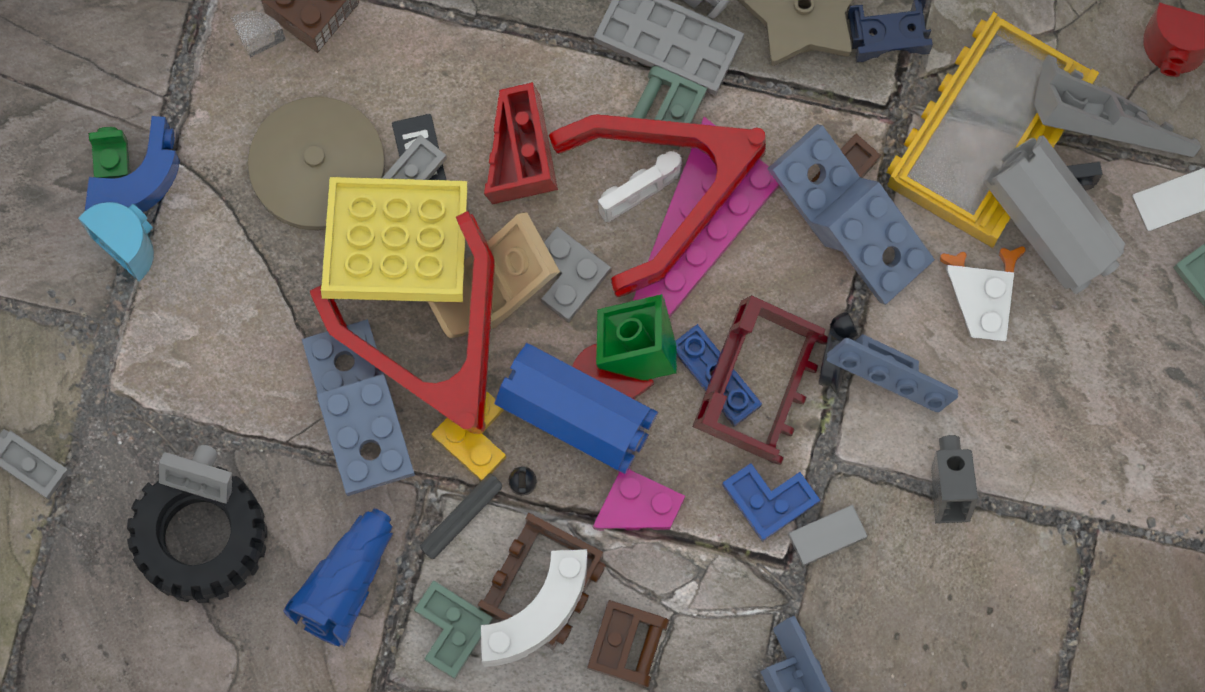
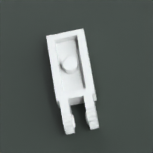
[598,150,682,222]

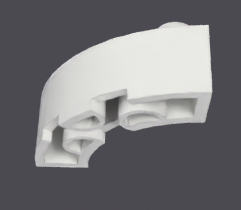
[481,549,587,667]

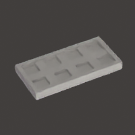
[594,0,744,96]

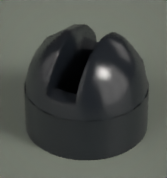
[830,311,859,338]
[509,466,537,496]

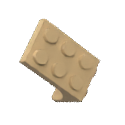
[428,212,560,338]

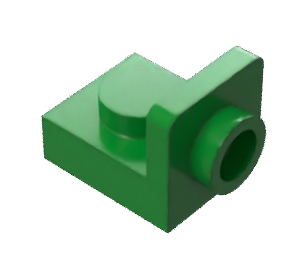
[88,127,130,179]

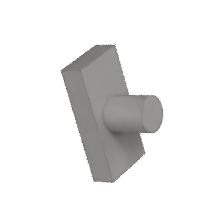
[159,445,232,504]

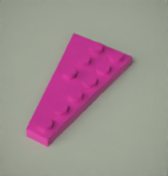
[633,117,779,318]

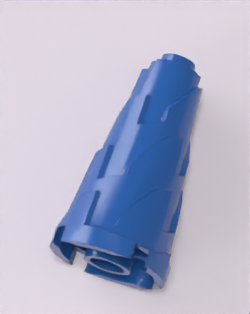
[283,508,393,647]

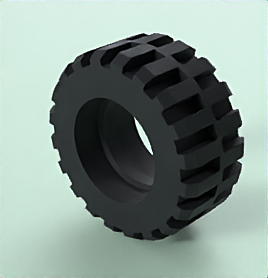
[127,466,268,603]

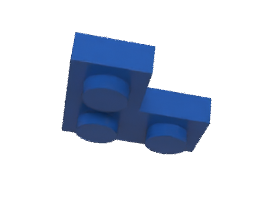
[722,463,820,542]

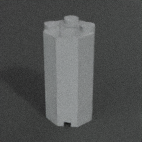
[983,135,1125,294]

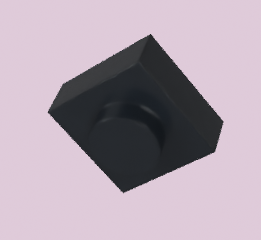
[1067,161,1103,191]

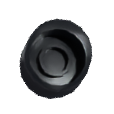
[818,327,855,394]

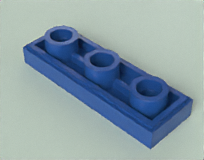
[676,324,762,427]

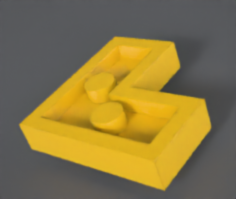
[431,391,506,481]

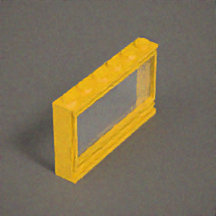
[886,12,1099,248]

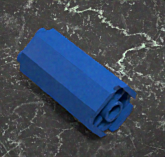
[494,343,658,474]

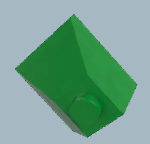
[596,294,677,381]

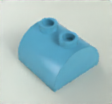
[78,202,154,282]

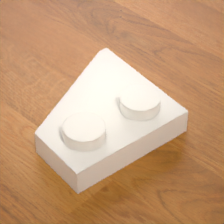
[946,265,1014,341]

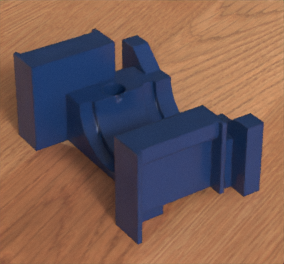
[847,0,933,63]

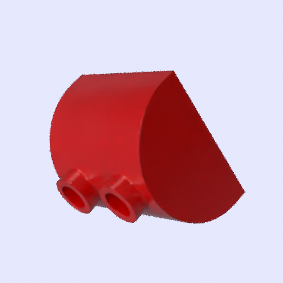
[1143,2,1205,77]

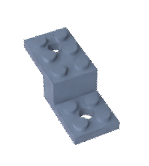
[767,124,935,305]
[301,319,415,496]

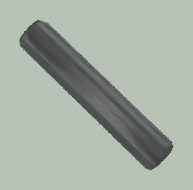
[420,474,502,559]

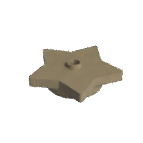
[738,0,854,66]

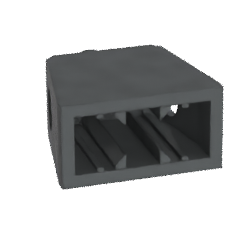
[931,435,978,524]

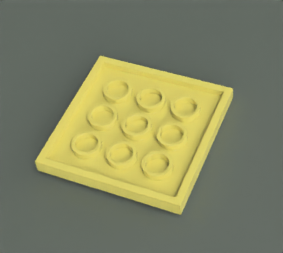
[321,177,467,302]

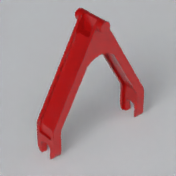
[549,114,766,297]
[310,210,495,434]

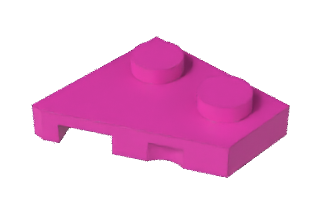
[593,469,685,531]

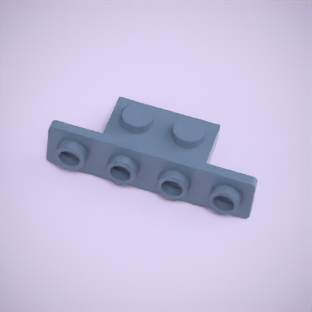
[827,334,958,412]
[761,616,833,692]

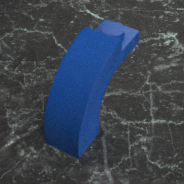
[85,116,180,212]

